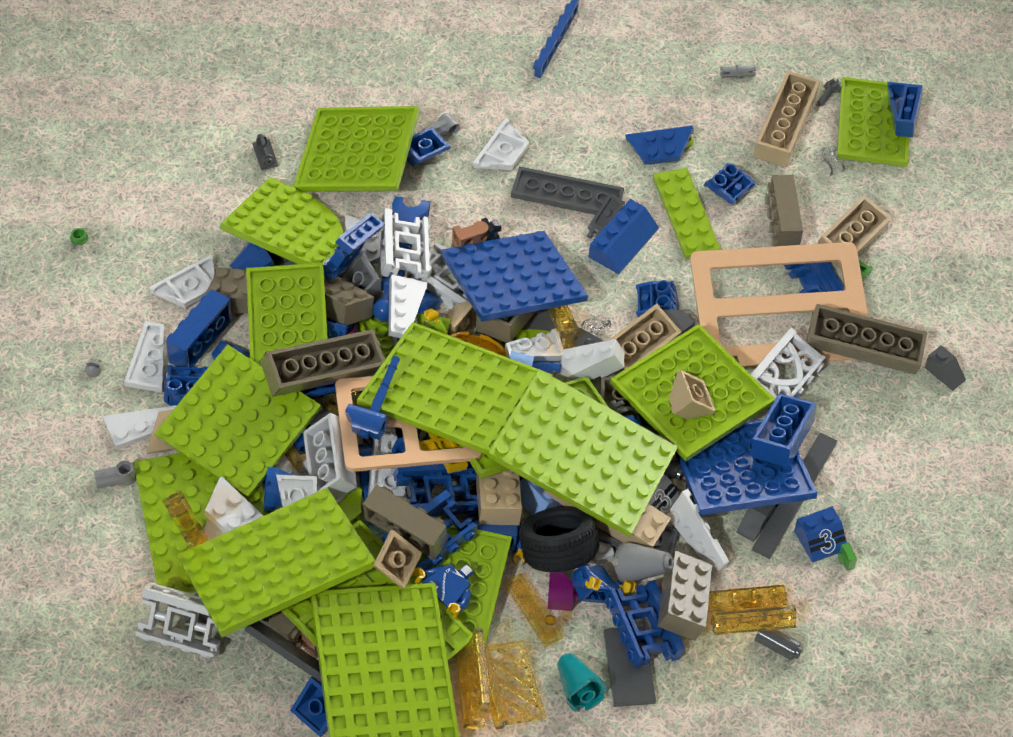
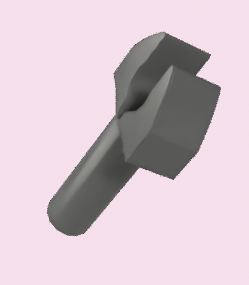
[817,79,842,106]

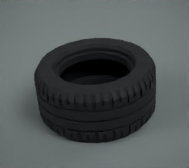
[519,506,600,572]

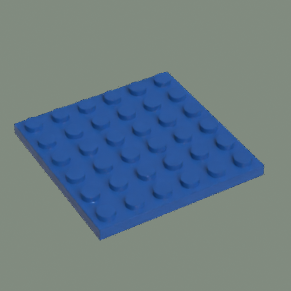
[441,231,588,322]
[675,420,817,516]

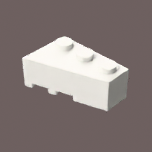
[560,339,625,381]

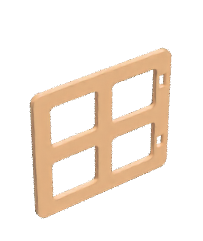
[335,376,482,472]

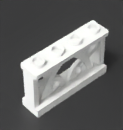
[751,327,826,399]

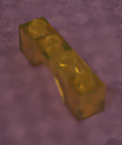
[163,491,209,549]

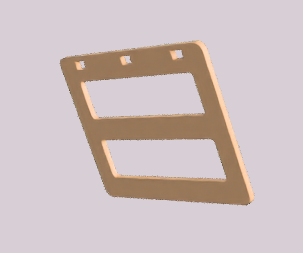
[690,242,869,367]

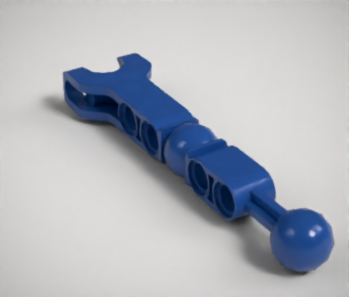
[373,196,430,322]

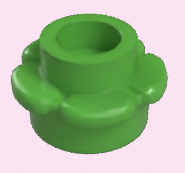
[70,228,88,245]

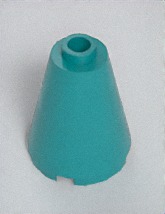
[557,654,607,712]

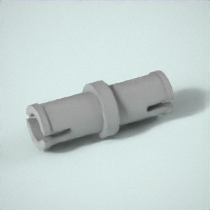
[720,65,756,78]

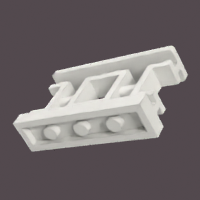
[380,208,432,282]
[407,242,469,309]
[135,582,221,658]

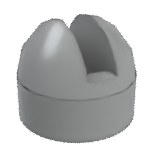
[85,361,101,377]

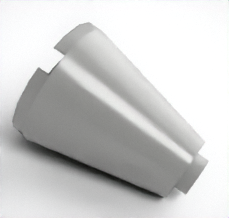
[614,542,674,582]

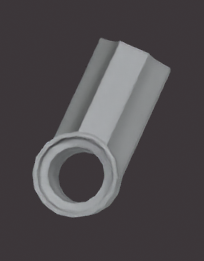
[423,113,460,137]
[94,460,136,489]

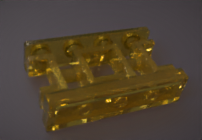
[708,585,797,635]

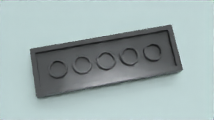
[511,166,624,215]

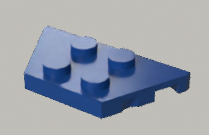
[625,125,694,165]

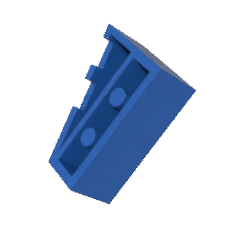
[887,81,923,138]

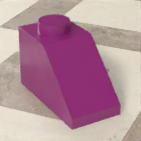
[547,572,577,611]

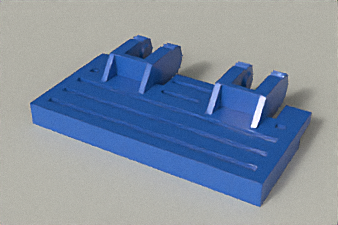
[784,262,845,293]

